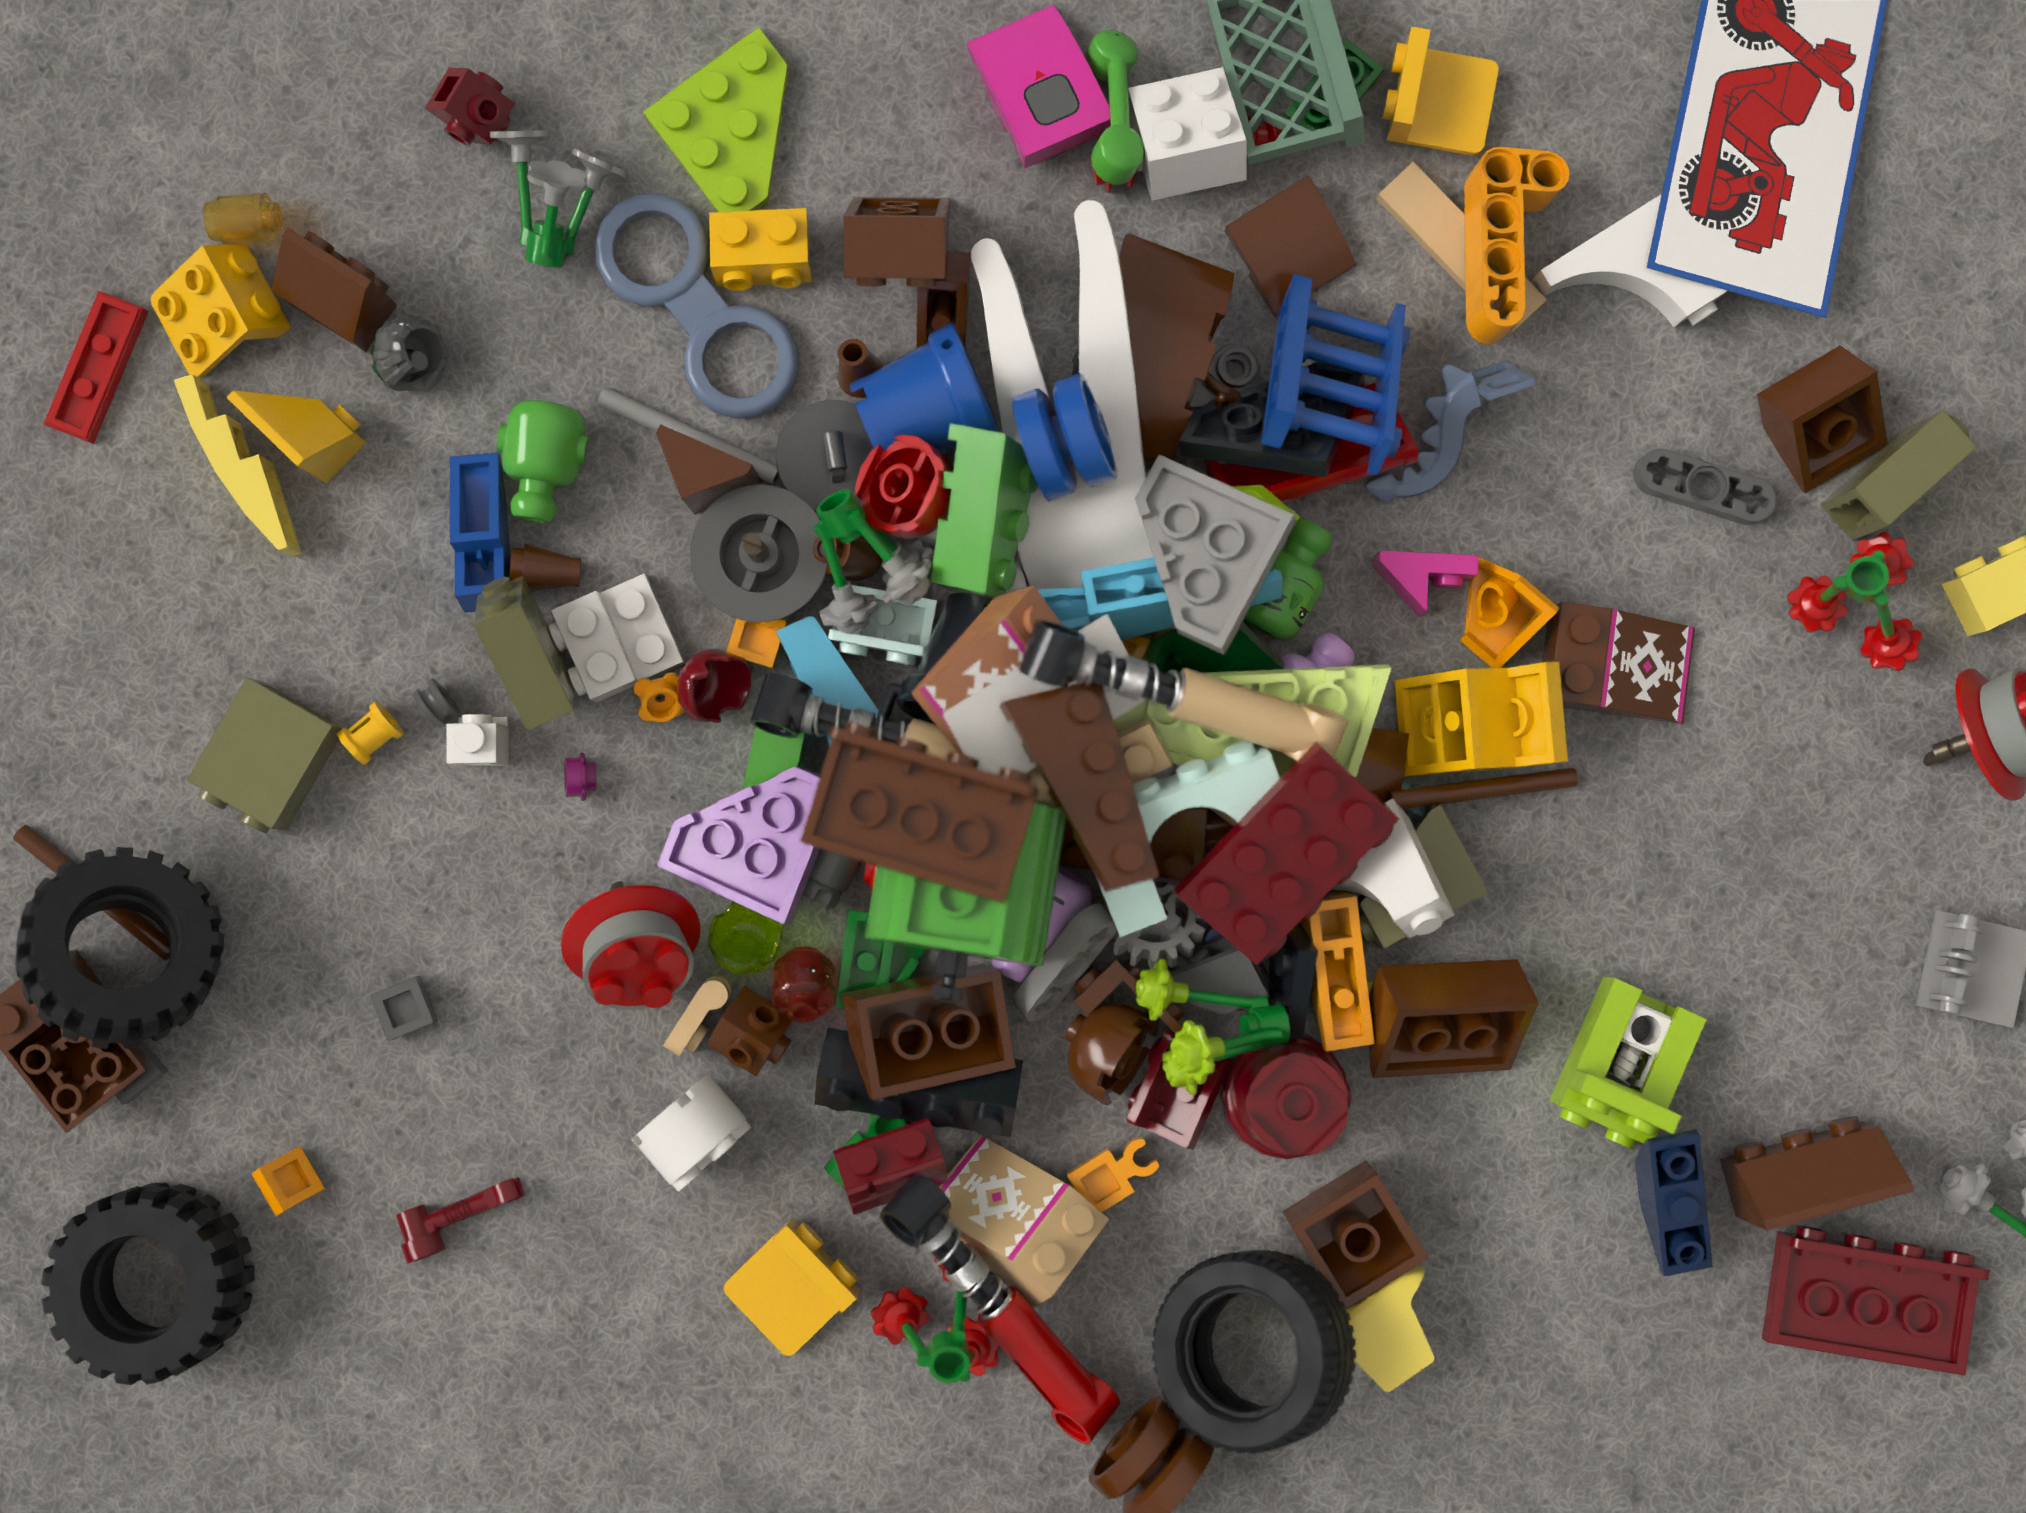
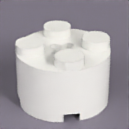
[631,1073,751,1192]

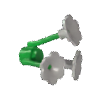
[490,130,628,268]

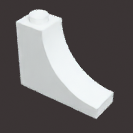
[1531,195,1727,327]
[1331,799,1455,938]

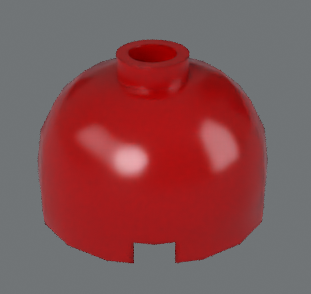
[855,434,954,539]

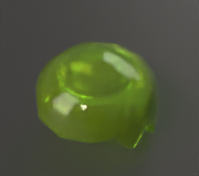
[708,901,784,975]

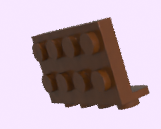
[800,722,1039,904]

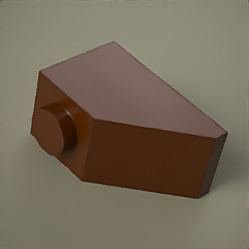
[916,251,971,349]

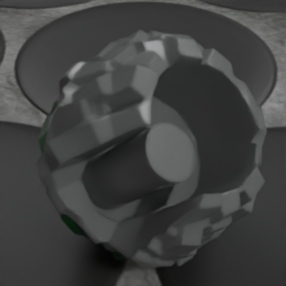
[370,314,449,392]

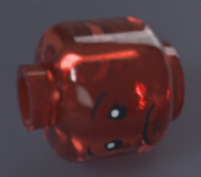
[771,947,835,1023]

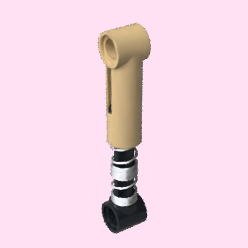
[1019,619,1348,760]
[750,673,1063,812]

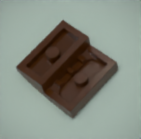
[1224,175,1356,316]

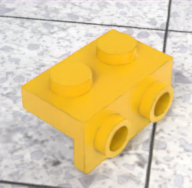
[709,208,812,291]

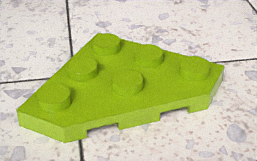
[643,27,789,212]

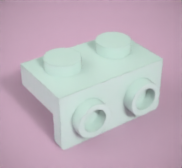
[828,585,938,666]

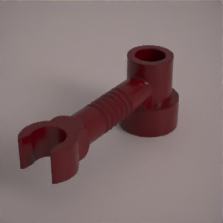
[396,1177,525,1264]

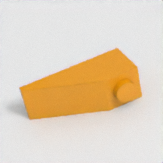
[1299,890,1375,1051]

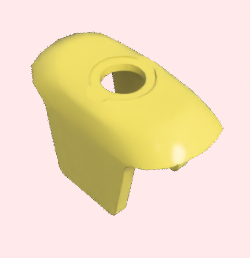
[1345,1266,1434,1392]

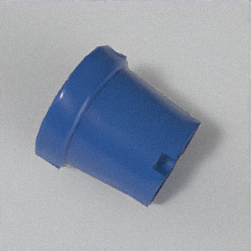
[849,323,1000,455]

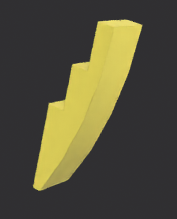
[174,374,302,557]

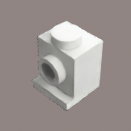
[447,714,509,766]

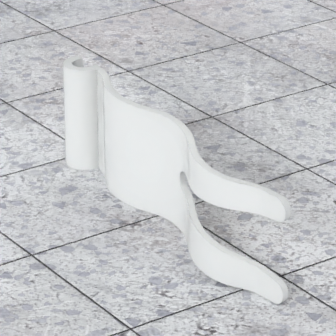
[971,200,1153,589]

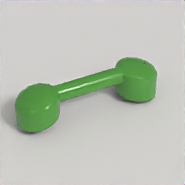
[1084,30,1145,185]

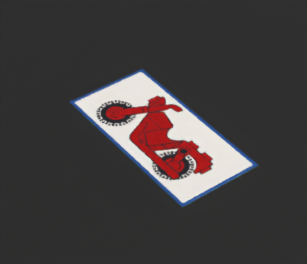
[1646,0,1887,318]

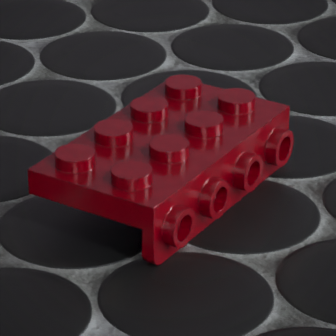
[1174,742,1399,966]
[1762,1225,1990,1376]

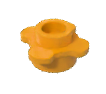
[633,673,685,723]

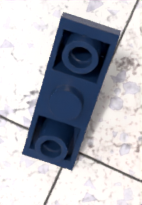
[1635,1129,1713,1277]

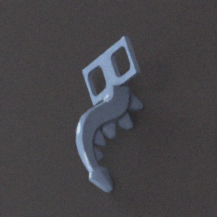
[1365,360,1536,504]

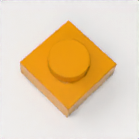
[726,619,789,670]
[251,1146,325,1216]

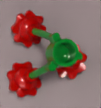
[1787,532,1923,671]
[870,1257,999,1384]

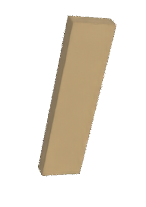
[1376,162,1547,336]

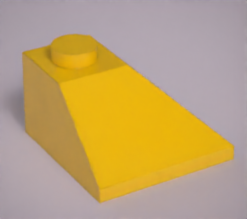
[226,390,367,483]

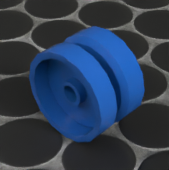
[1012,373,1118,502]

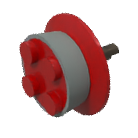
[1923,667,2026,801]
[560,881,701,1010]

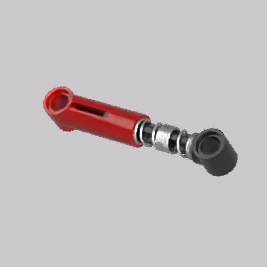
[880,1174,1120,1444]

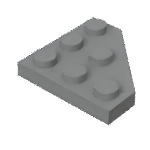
[1135,455,1296,655]

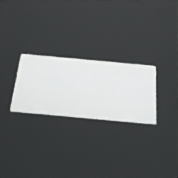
[943,614,1146,775]

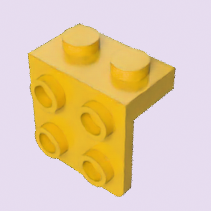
[1382,26,1499,156]
[151,244,291,377]
[724,1217,860,1356]

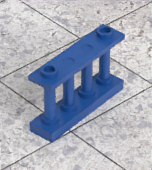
[1261,274,1411,475]

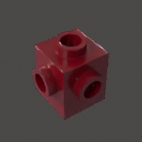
[425,67,515,146]

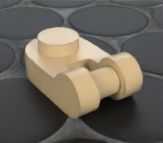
[663,975,732,1057]

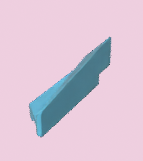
[1037,557,1282,641]
[776,616,879,747]

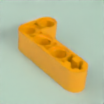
[1464,147,1570,345]

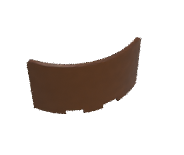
[1119,234,1235,462]

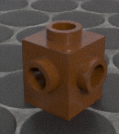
[706,986,794,1077]

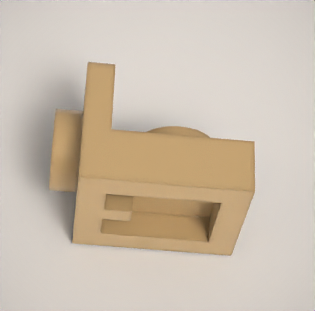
[1117,717,1172,785]

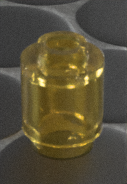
[203,192,283,245]

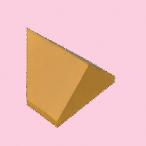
[1459,554,1559,668]

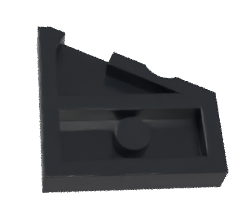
[1267,923,1318,1039]

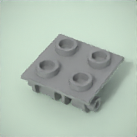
[1915,910,2026,1028]

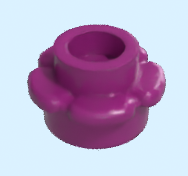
[564,753,596,801]

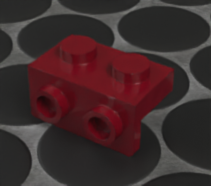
[1127,1030,1233,1150]

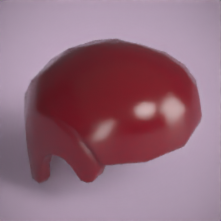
[677,649,751,723]

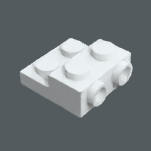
[548,573,686,703]

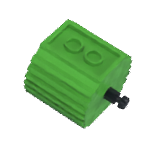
[865,804,1066,1002]

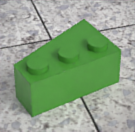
[931,423,1038,600]

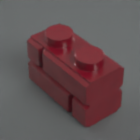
[833,1118,949,1215]

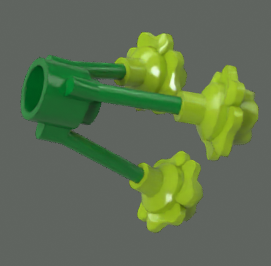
[1135,959,1290,1095]

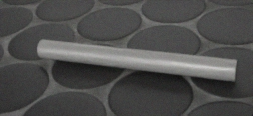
[597,387,779,485]

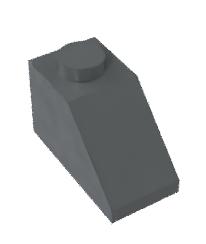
[1158,935,1269,1015]

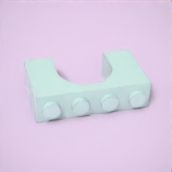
[1095,741,1280,937]

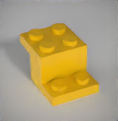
[1394,662,1568,777]

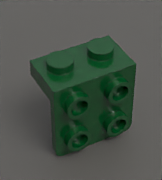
[1145,622,1285,675]

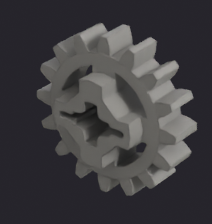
[1103,877,1207,969]

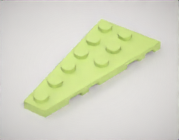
[1113,664,1392,778]

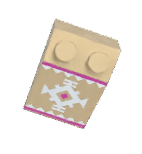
[938,1134,1109,1308]

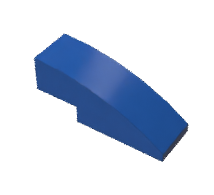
[450,452,511,613]

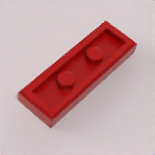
[43,291,149,444]

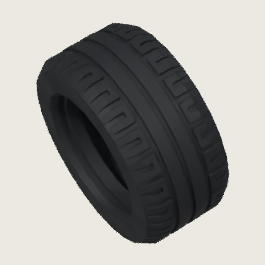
[1152,1250,1356,1454]

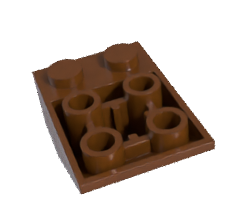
[0,950,148,1133]

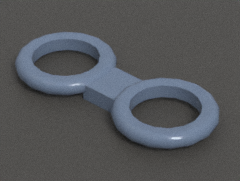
[595,193,799,419]

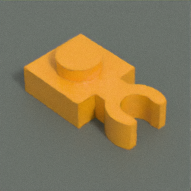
[1066,1137,1160,1212]

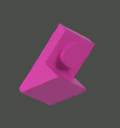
[1373,551,1479,617]

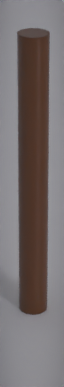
[1387,768,1578,809]
[13,825,170,961]

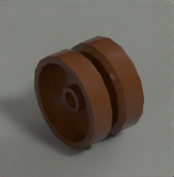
[1089,1395,1215,1513]

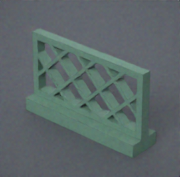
[1206,0,1365,165]

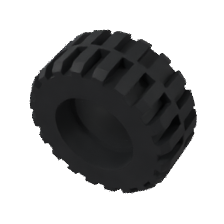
[15,847,224,1049]
[41,1182,255,1385]

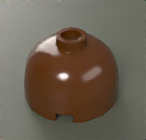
[1065,1003,1158,1106]

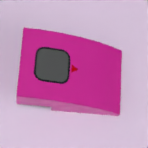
[966,4,1111,168]

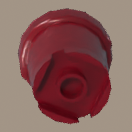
[1220,1034,1352,1160]

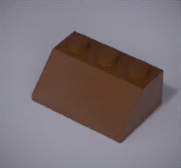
[1369,959,1539,1078]
[841,964,1016,1100]
[1720,1116,1914,1231]

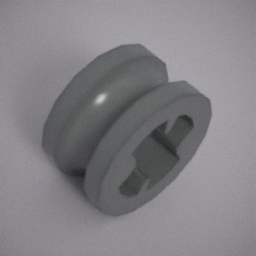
[412,678,460,728]

